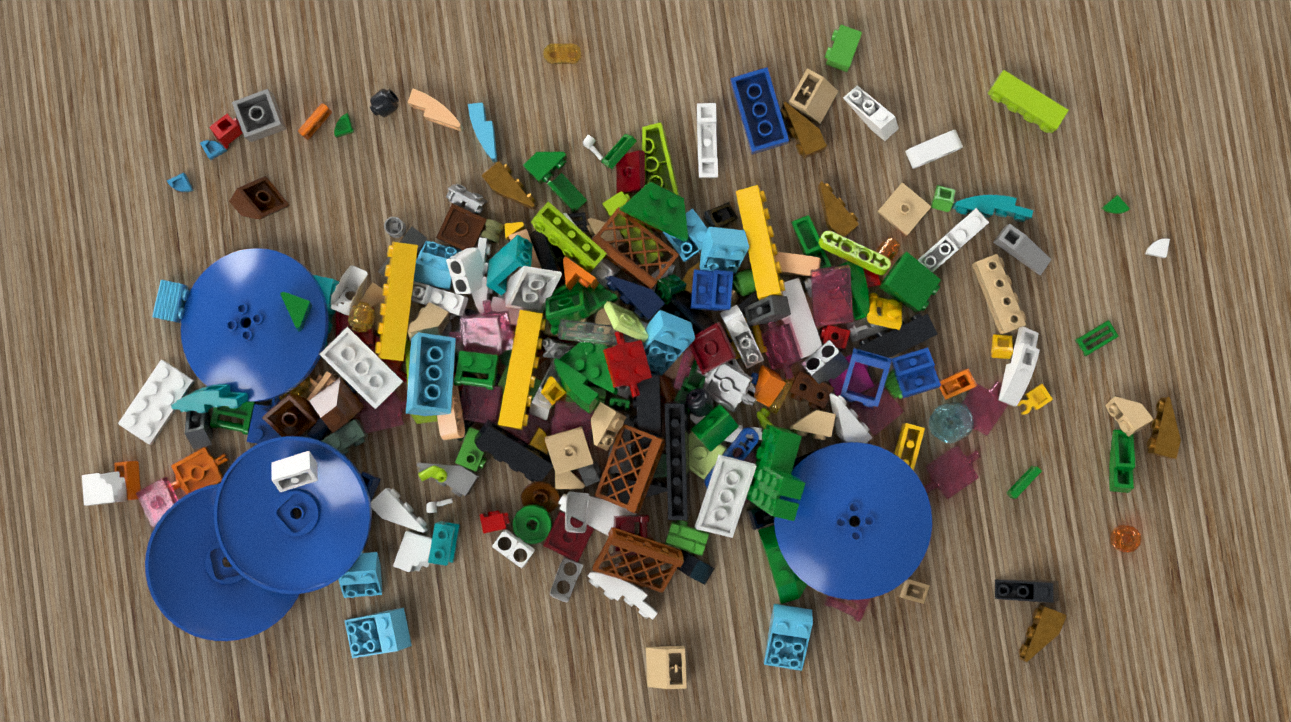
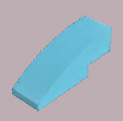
[468,103,497,162]

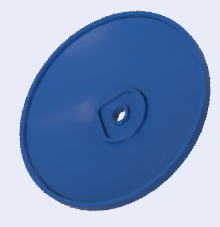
[181,248,329,402]
[214,436,372,594]
[774,442,932,600]
[145,484,299,641]

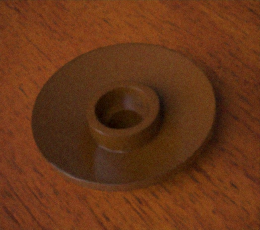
[521,482,560,513]

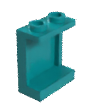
[486,235,533,295]
[428,521,460,566]

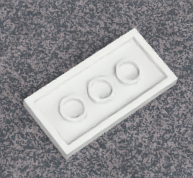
[319,327,403,409]
[118,360,195,445]
[695,455,757,538]

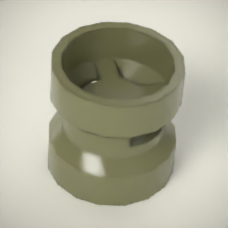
[481,219,505,244]

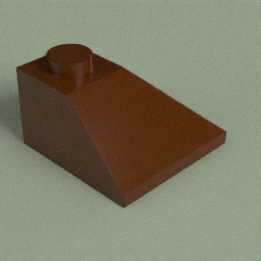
[229,176,289,220]
[309,376,365,433]
[262,393,320,437]

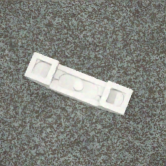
[697,103,718,178]

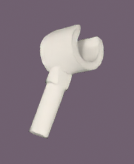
[583,135,603,160]
[426,498,453,513]

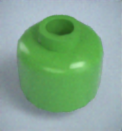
[732,269,756,297]

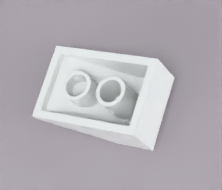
[504,266,562,313]

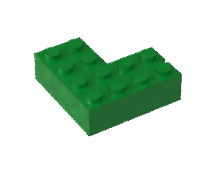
[746,424,805,521]

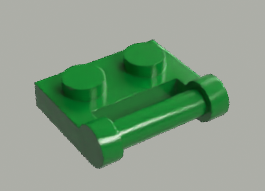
[454,351,499,390]
[210,401,256,435]

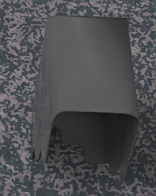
[801,340,849,384]

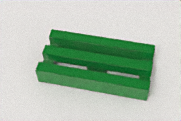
[601,134,637,169]
[1075,320,1119,356]
[610,397,630,411]
[1006,466,1042,499]

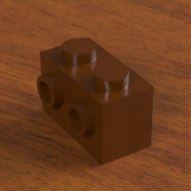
[788,371,834,410]

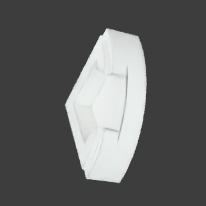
[1145,239,1170,258]

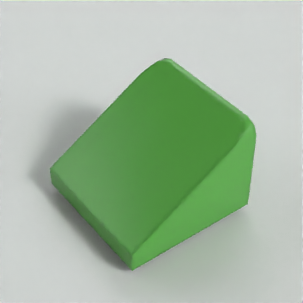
[931,185,955,212]

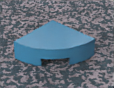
[200,140,227,160]
[167,173,194,192]

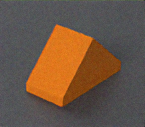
[754,365,786,407]
[939,368,977,400]

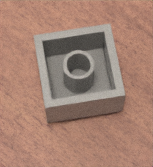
[232,89,286,142]

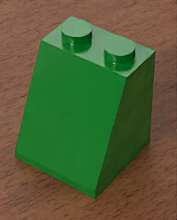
[878,251,941,313]

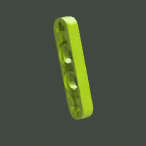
[819,231,891,275]

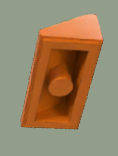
[298,103,332,140]
[114,461,141,500]

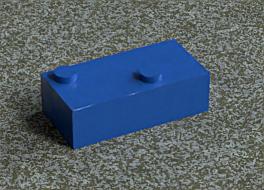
[730,67,789,155]

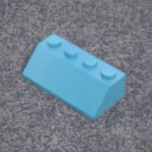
[406,332,456,416]

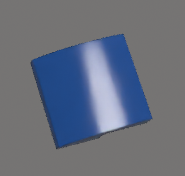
[690,269,733,310]
[891,348,941,398]

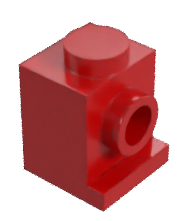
[209,114,243,149]
[819,325,850,350]
[479,510,510,534]

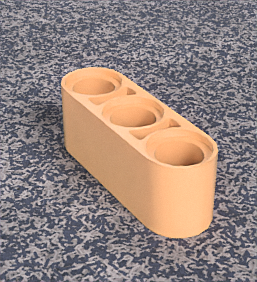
[437,382,465,440]

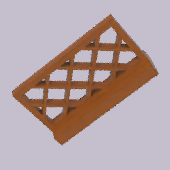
[591,207,679,289]
[595,424,666,513]
[592,527,684,593]

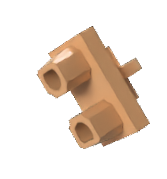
[307,371,339,402]

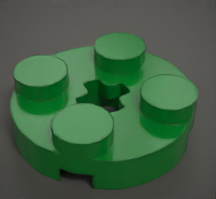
[513,504,552,544]

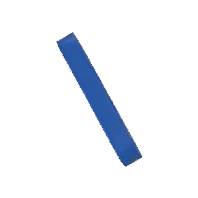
[704,427,759,488]

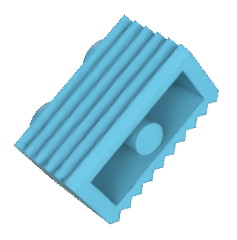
[152,280,189,323]

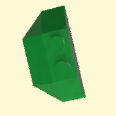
[758,525,807,604]

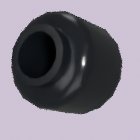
[370,89,399,117]
[685,388,714,417]

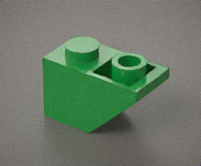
[523,152,567,185]

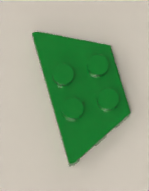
[620,182,688,242]
[551,281,619,336]
[559,337,618,395]

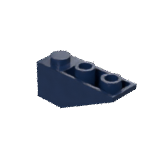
[605,276,665,320]

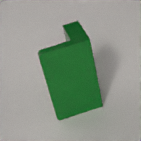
[547,173,588,213]
[691,404,739,452]

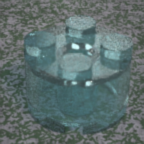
[929,402,974,443]

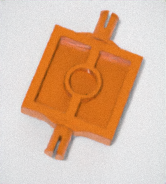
[166,447,229,495]

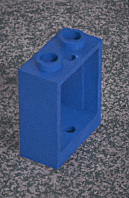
[840,348,891,407]

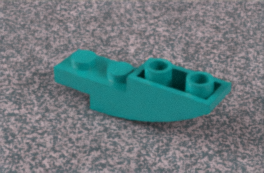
[952,195,1034,222]
[171,384,248,413]

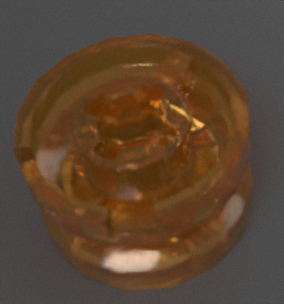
[1110,525,1141,553]

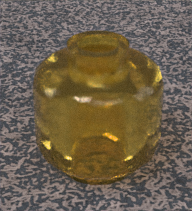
[348,302,375,332]

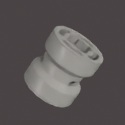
[384,217,406,238]

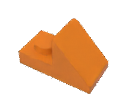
[563,256,599,290]

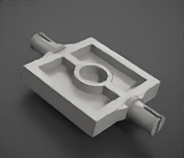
[697,363,757,412]

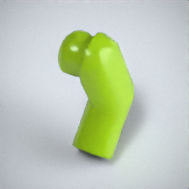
[757,407,774,429]
[418,465,448,482]

